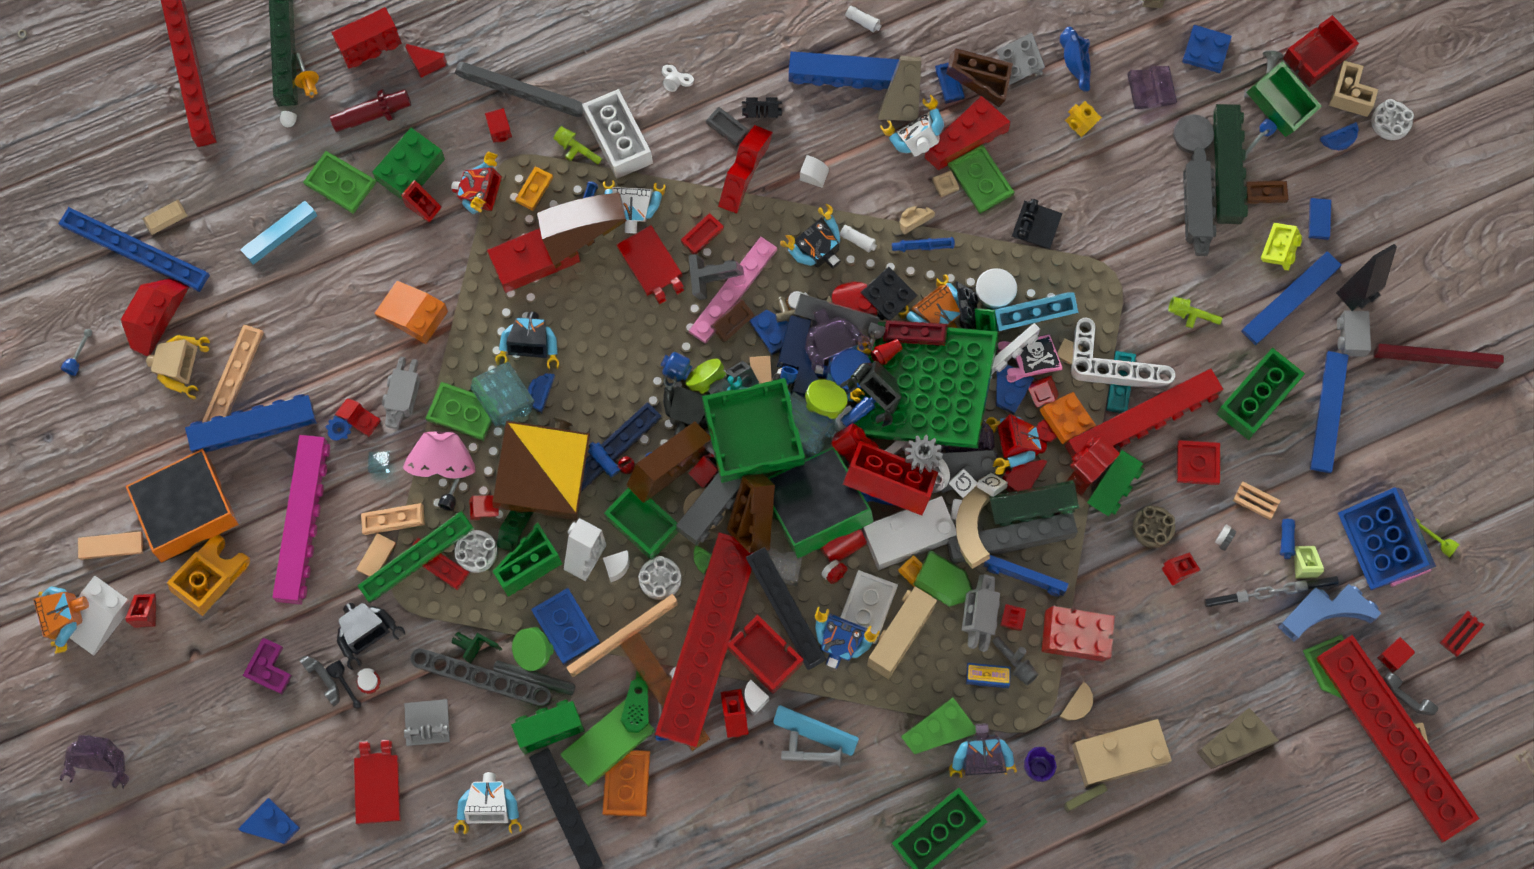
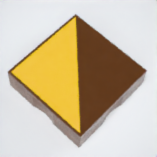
[493,421,590,520]

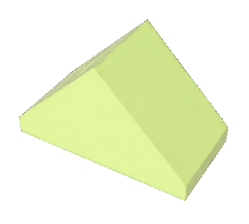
[1294,546,1324,579]

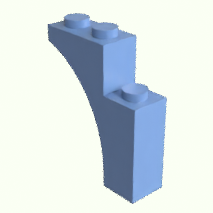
[1278,584,1381,642]

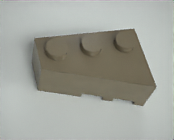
[877,56,921,121]
[1197,708,1279,769]

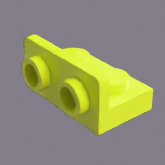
[1261,223,1302,271]

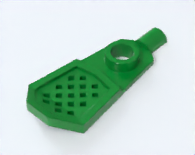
[620,671,649,733]

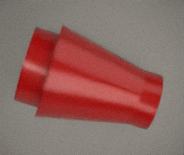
[870,339,902,365]

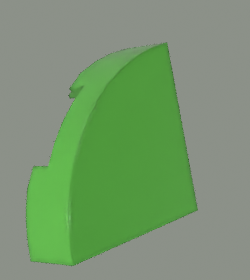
[694,546,712,575]

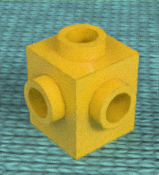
[1065,101,1102,138]

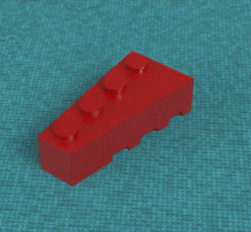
[924,96,1011,171]

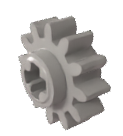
[904,435,943,473]

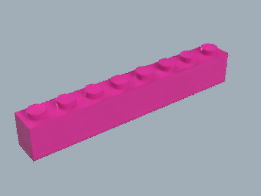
[272,435,330,605]

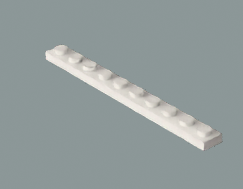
[885,323,1040,455]

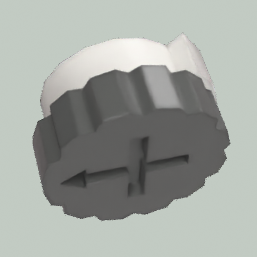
[1215,524,1237,551]

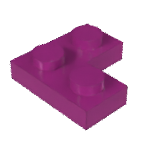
[242,638,292,695]

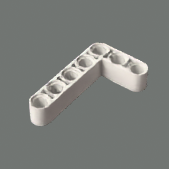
[1071,318,1175,390]

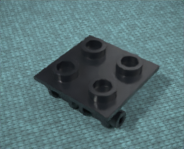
[742,97,782,118]
[1011,199,1063,249]
[860,267,918,321]
[956,282,979,329]

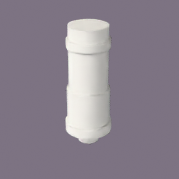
[845,6,882,33]
[840,225,877,253]

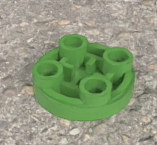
[512,627,554,671]

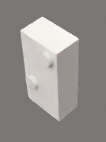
[582,89,653,179]
[862,496,956,570]

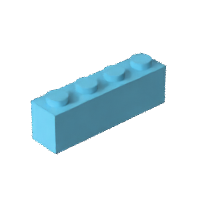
[994,292,1079,331]

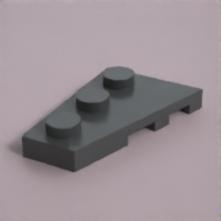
[941,450,1000,493]

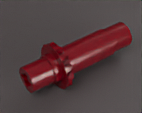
[330,89,411,132]

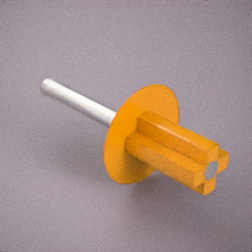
[294,53,319,98]

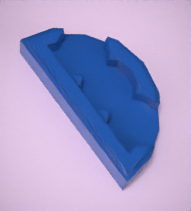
[1320,122,1359,151]
[527,373,555,413]

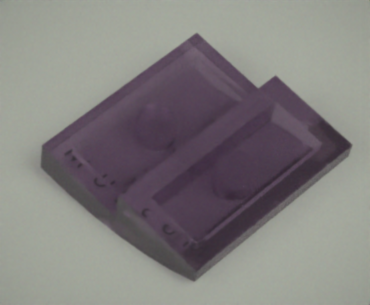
[1127,66,1177,109]

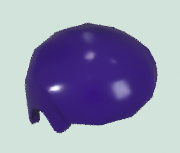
[1024,747,1057,782]

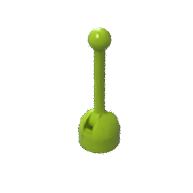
[1416,519,1460,558]

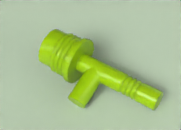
[553,126,603,165]
[1168,296,1222,329]

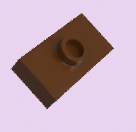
[1245,181,1289,204]
[711,299,755,342]

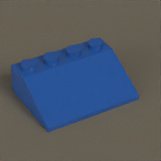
[1338,487,1436,590]

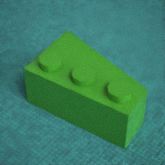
[901,697,980,754]

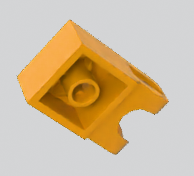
[167,534,250,616]

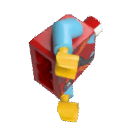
[451,152,502,214]
[985,414,1047,475]

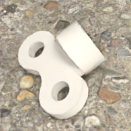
[662,65,694,92]

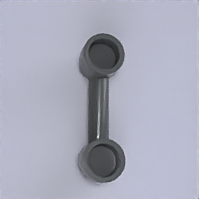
[299,656,340,706]
[1384,672,1438,716]

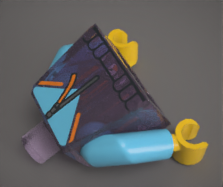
[949,723,1017,778]

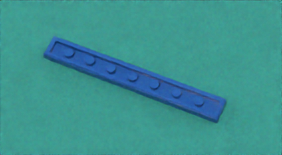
[58,207,210,292]

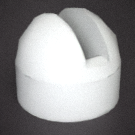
[280,111,297,128]

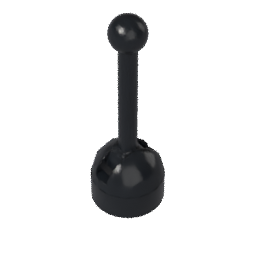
[326,660,362,709]

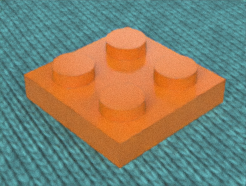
[1039,392,1096,444]

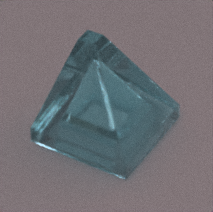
[368,451,390,473]

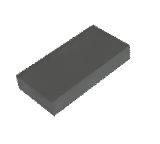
[706,107,749,147]

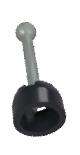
[438,465,467,511]

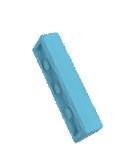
[240,201,317,265]
[773,705,859,756]

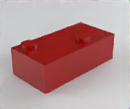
[487,228,580,293]
[843,441,938,516]

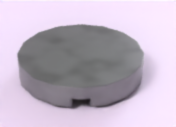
[1173,114,1214,154]

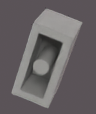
[1337,311,1371,357]

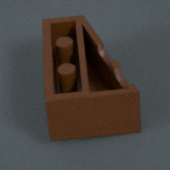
[726,474,775,553]

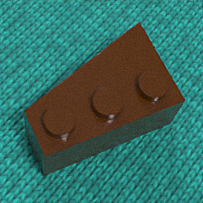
[946,48,1013,107]

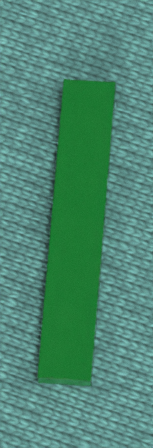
[357,511,475,604]

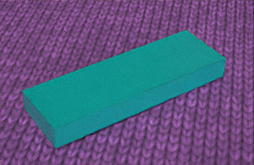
[1106,351,1136,413]

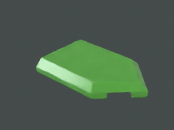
[913,550,973,607]
[1303,635,1344,699]

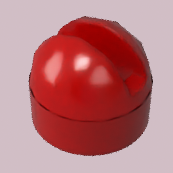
[618,456,635,474]

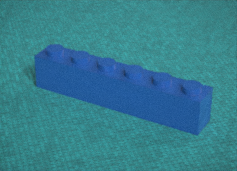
[789,51,899,90]
[185,394,317,453]

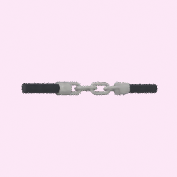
[1204,576,1339,607]

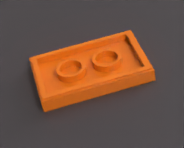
[603,750,650,817]

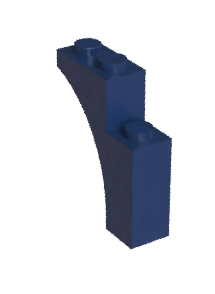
[777,315,819,402]

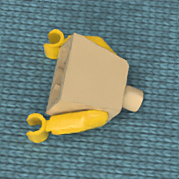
[146,335,210,399]

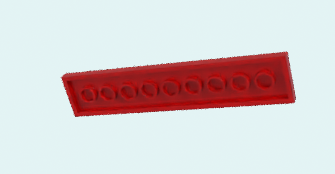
[655,532,754,748]
[1316,635,1480,843]

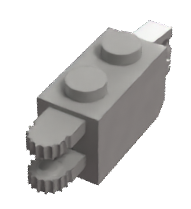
[382,356,421,429]
[961,574,1000,652]

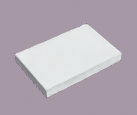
[841,570,898,645]

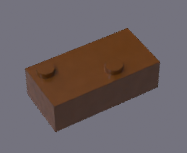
[626,421,711,503]

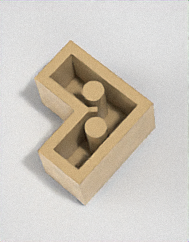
[1329,61,1378,117]

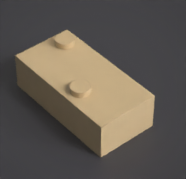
[867,587,937,680]
[1072,719,1172,788]

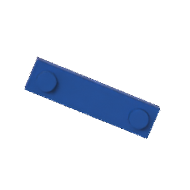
[983,555,1069,596]

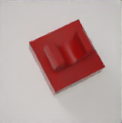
[1000,604,1026,631]

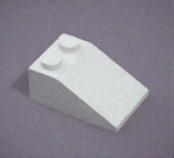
[70,576,131,656]

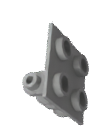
[997,33,1045,85]
[404,699,450,746]

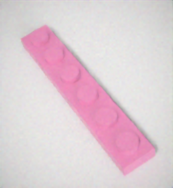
[689,237,777,344]

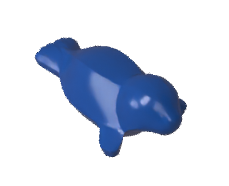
[1059,27,1091,92]

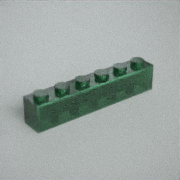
[269,0,298,107]
[1213,104,1248,224]

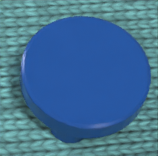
[830,349,871,392]

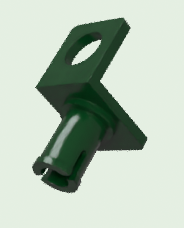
[452,632,502,664]

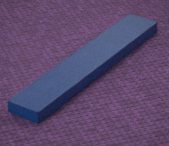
[1241,251,1342,346]
[1310,351,1349,474]

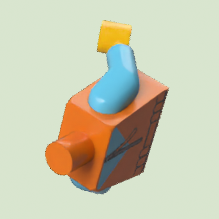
[898,275,960,328]
[33,586,89,654]

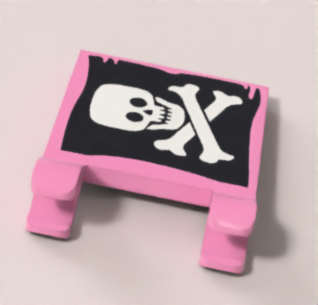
[997,335,1062,383]

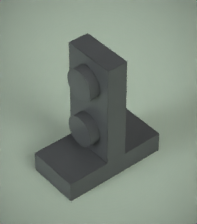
[689,254,744,300]

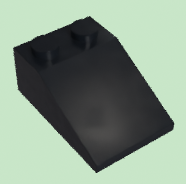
[1336,244,1397,311]

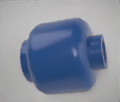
[660,352,692,382]

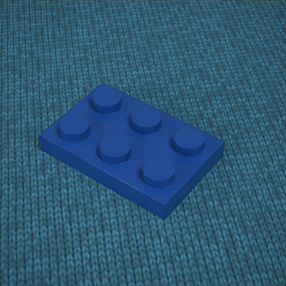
[531,588,600,665]

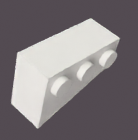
[564,518,606,581]

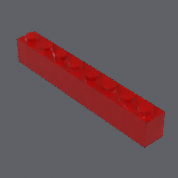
[161,0,217,147]
[1065,368,1224,458]

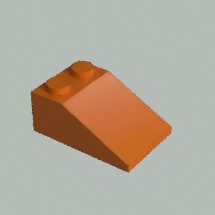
[374,281,448,344]

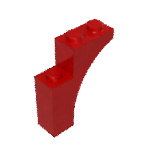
[718,125,773,214]

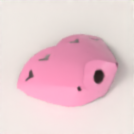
[403,432,475,478]

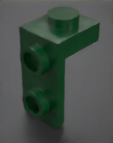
[497,511,534,552]

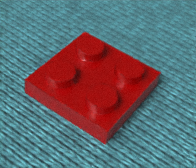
[1177,440,1220,485]

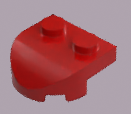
[831,282,877,315]

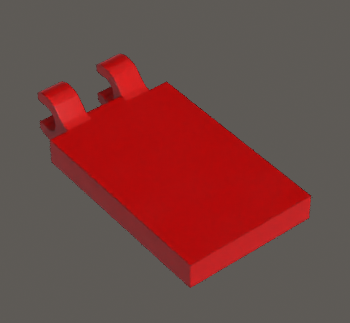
[616,225,684,305]
[354,740,401,824]

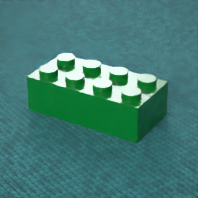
[1216,348,1305,440]
[891,788,988,869]

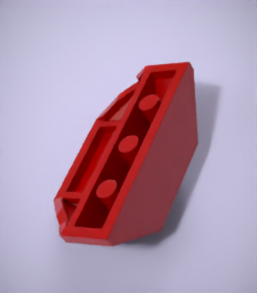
[121,278,189,357]

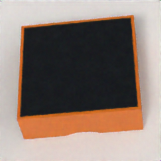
[126,449,239,563]

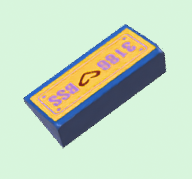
[966,663,1010,689]

